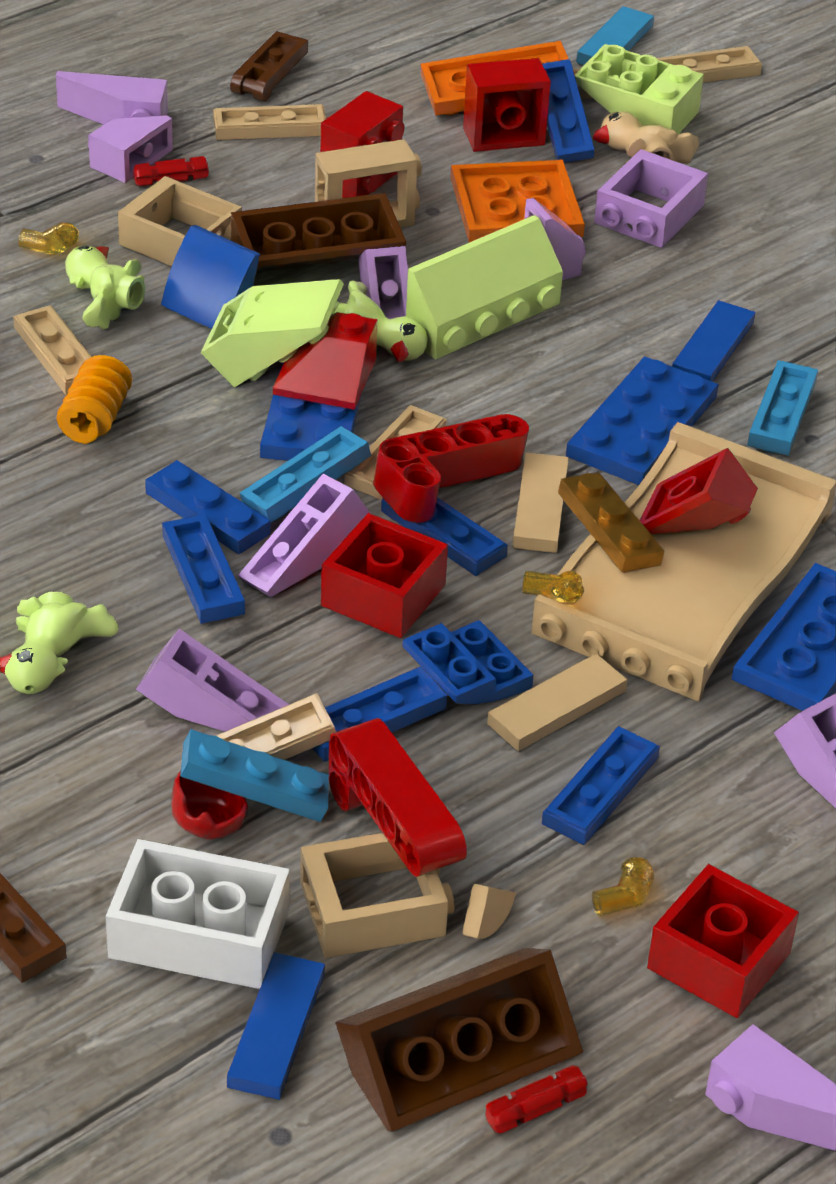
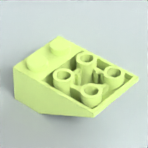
[575,44,704,134]
[201,279,344,388]

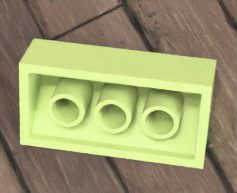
[406,215,563,360]

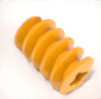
[56,355,133,444]

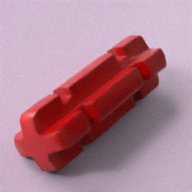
[133,156,209,187]
[485,1065,588,1134]

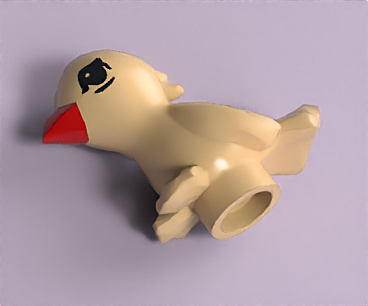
[592,111,699,164]

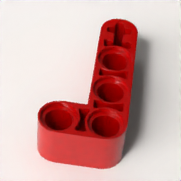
[373,414,529,523]
[329,718,467,877]

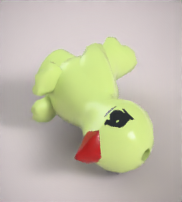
[65,245,146,329]
[333,280,428,362]
[0,592,119,694]

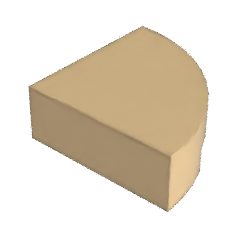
[463,884,516,939]

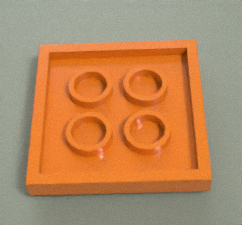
[450,160,585,243]

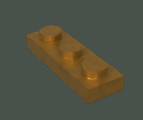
[558,472,665,572]

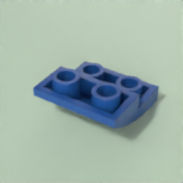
[161,225,260,329]
[402,620,533,704]

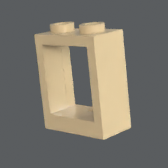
[315,139,422,228]
[118,176,242,266]
[300,833,454,959]

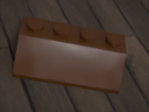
[231,193,406,273]
[335,948,584,1132]

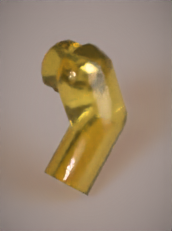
[18,222,79,255]
[522,571,584,605]
[592,857,654,916]

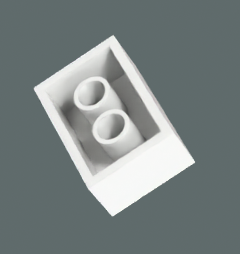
[106,839,290,989]

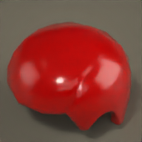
[171,770,248,840]

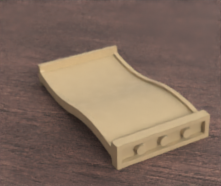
[531,422,836,702]

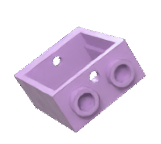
[594,149,708,248]

